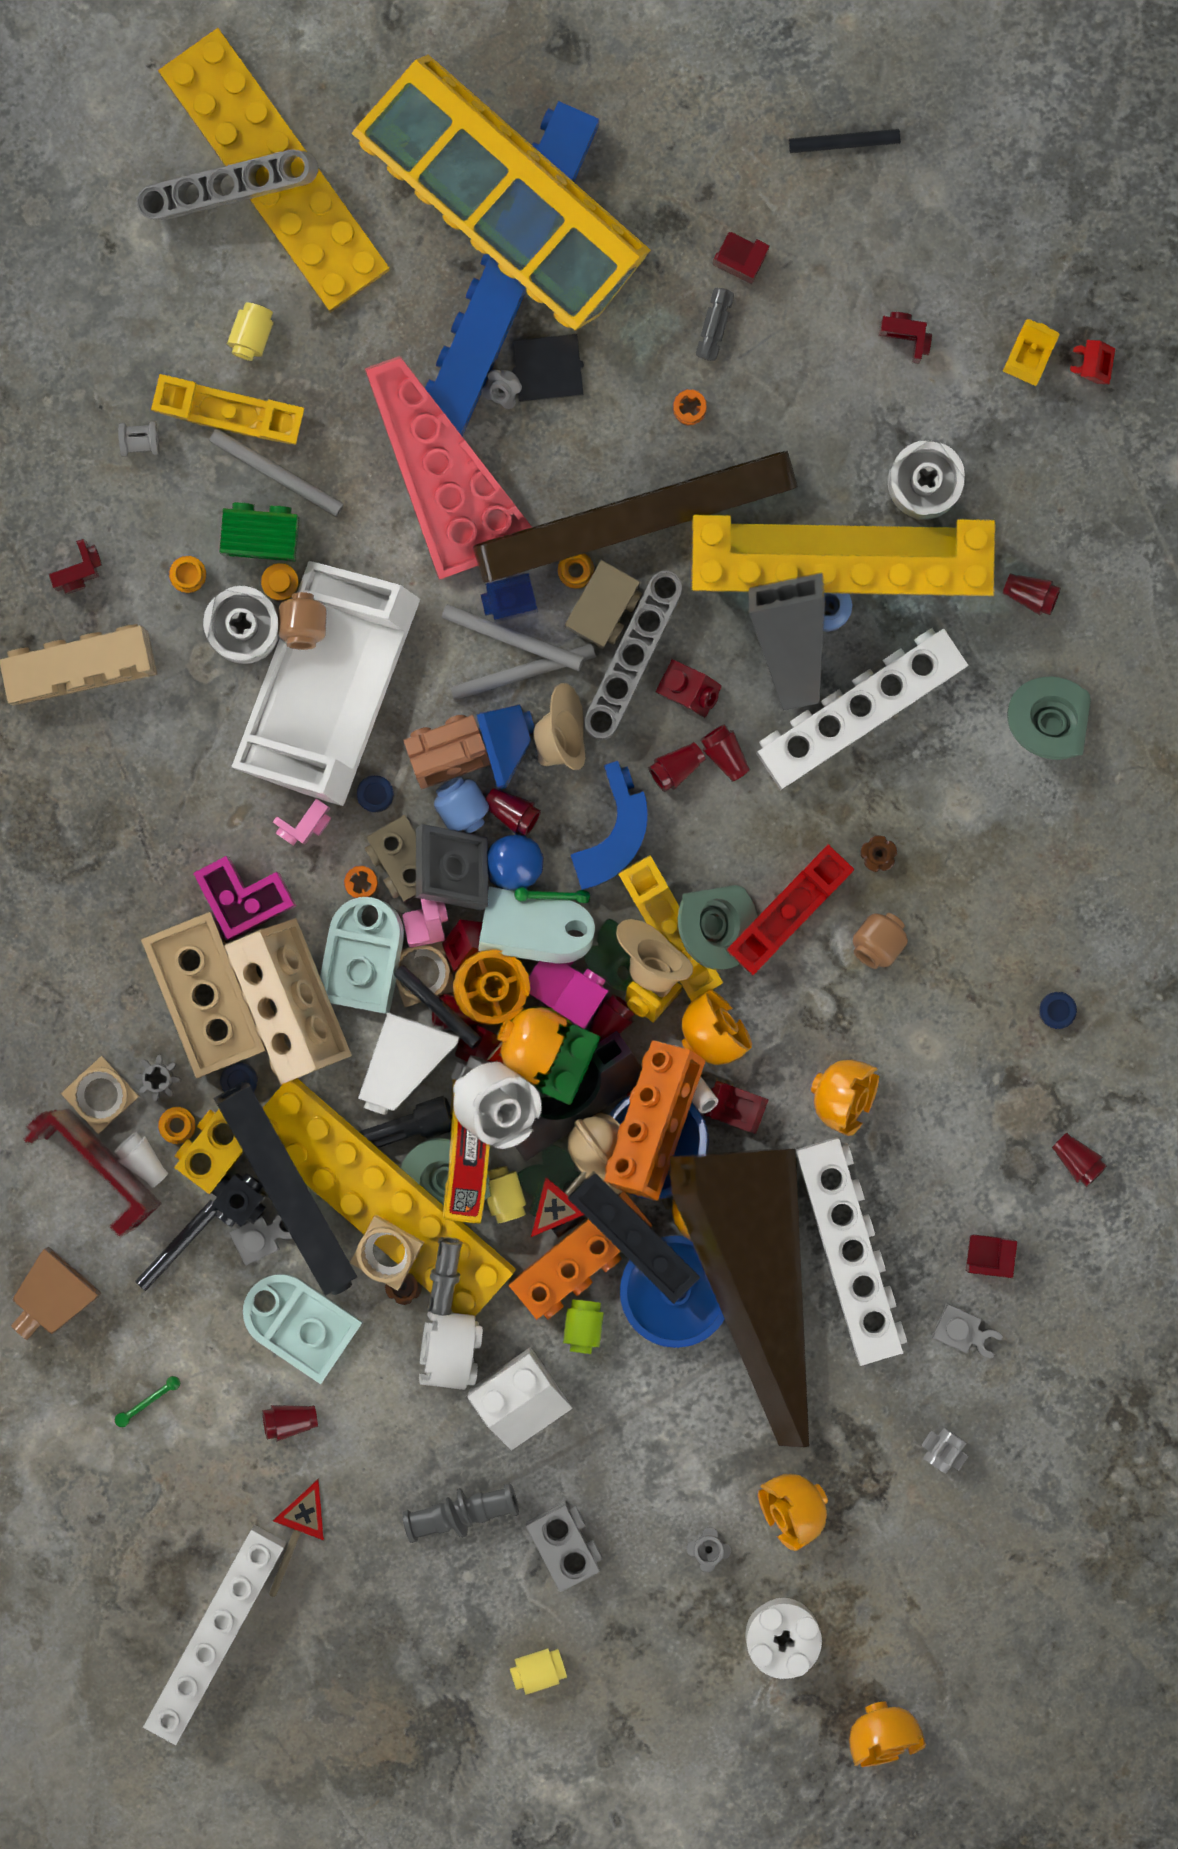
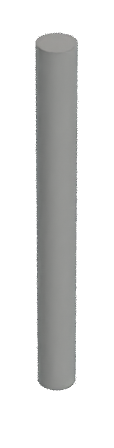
[209,428,344,517]
[442,604,584,671]
[450,643,596,701]

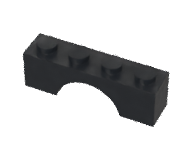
[515,1031,642,1161]

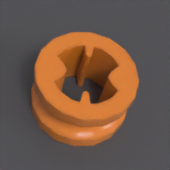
[673,389,706,425]
[344,866,378,898]

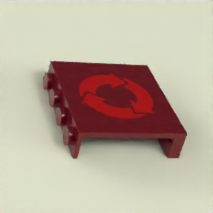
[23,1109,162,1238]

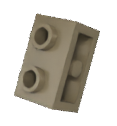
[565,560,643,650]
[365,815,416,902]

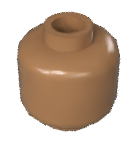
[278,592,327,650]
[852,913,908,969]

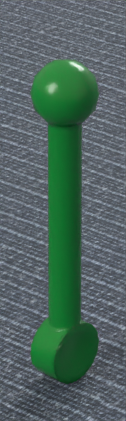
[514,887,591,903]
[115,1376,181,1427]

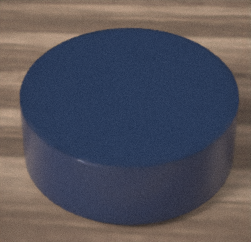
[357,775,394,813]
[1039,992,1077,1029]
[220,1062,258,1092]

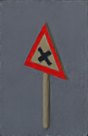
[531,1172,587,1237]
[269,1479,324,1597]

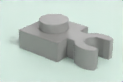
[229,1214,292,1266]
[932,1303,1003,1358]

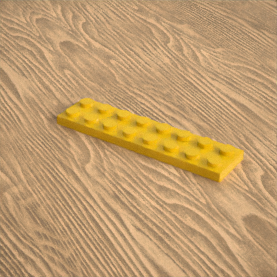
[158,28,390,313]
[263,1078,516,1317]

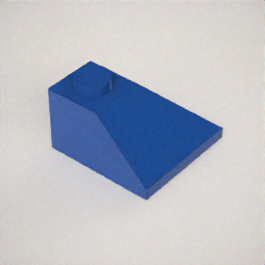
[476,705,534,790]

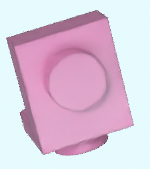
[273,798,331,846]
[402,899,449,948]

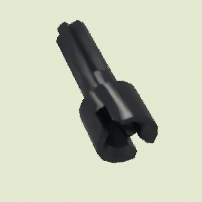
[359,1095,452,1148]

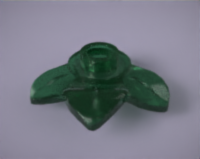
[584,918,636,991]
[517,1144,581,1217]

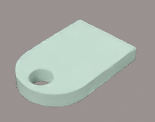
[478,887,595,964]
[320,897,404,1014]
[243,1274,363,1384]

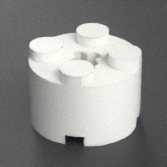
[888,441,965,520]
[203,586,279,664]
[453,1061,541,1149]
[419,1311,483,1390]
[745,1598,822,1679]

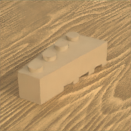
[0,624,157,706]

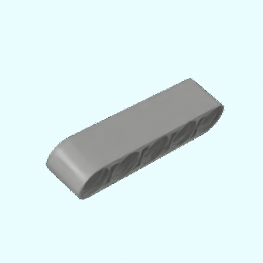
[136,150,318,220]
[584,571,682,740]

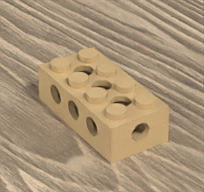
[141,912,267,1078]
[224,918,352,1084]

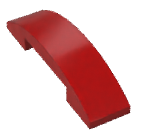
[726,844,855,976]

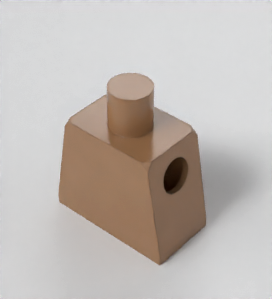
[11,1247,101,1340]

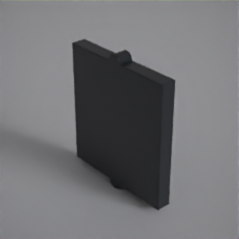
[512,334,584,402]

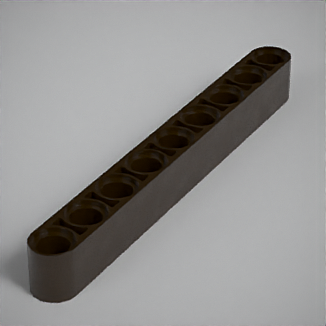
[473,451,798,582]

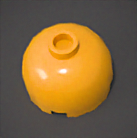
[453,949,530,1025]
[682,990,752,1065]
[497,1008,567,1085]
[811,1059,879,1136]
[758,1474,828,1551]
[849,1701,926,1767]

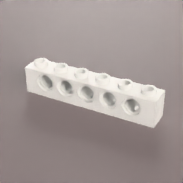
[756,628,969,790]
[796,1137,907,1366]
[143,1524,287,1745]

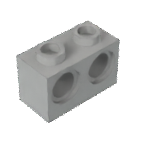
[526,1501,603,1592]

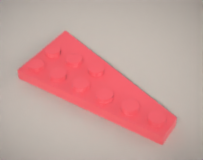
[365,356,532,580]

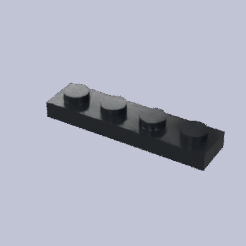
[568,1171,700,1304]

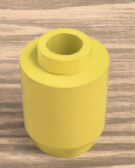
[227,302,273,361]
[486,1166,527,1224]
[510,1648,567,1695]

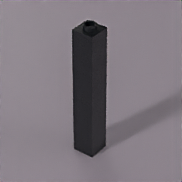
[213,1080,357,1296]

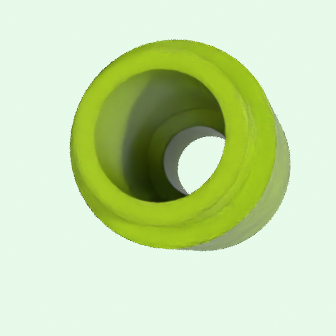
[563,1299,604,1354]

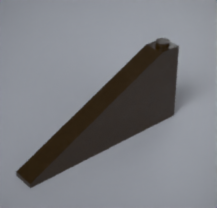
[670,1149,810,1448]

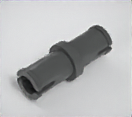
[428,1237,462,1316]

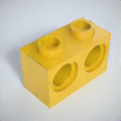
[174,1109,244,1195]

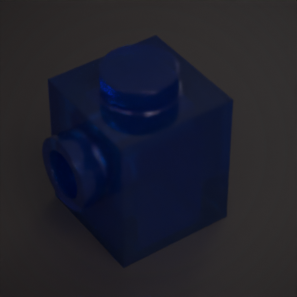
[480,573,538,623]

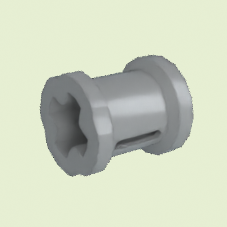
[118,421,159,457]

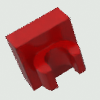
[1070,340,1116,385]

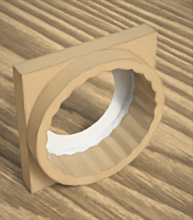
[396,942,454,1008]
[60,1056,140,1134]
[350,1215,424,1291]

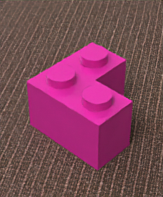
[193,856,297,940]
[529,961,608,1029]

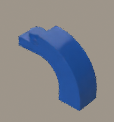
[570,761,647,891]

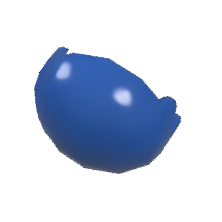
[488,834,544,891]

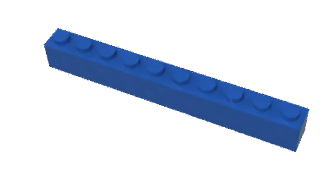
[425,101,599,437]

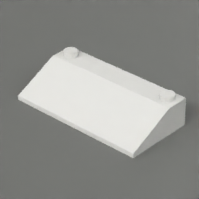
[232,561,420,806]

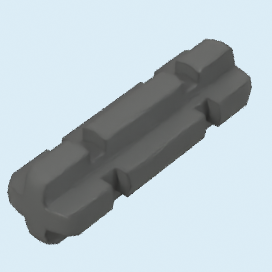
[696,288,734,361]

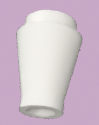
[114,1132,168,1188]

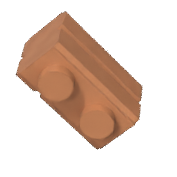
[403,715,491,790]

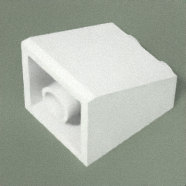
[358,1013,460,1115]
[467,1347,573,1451]

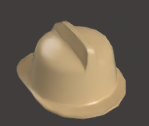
[534,683,585,770]
[616,919,693,997]
[568,1113,623,1193]

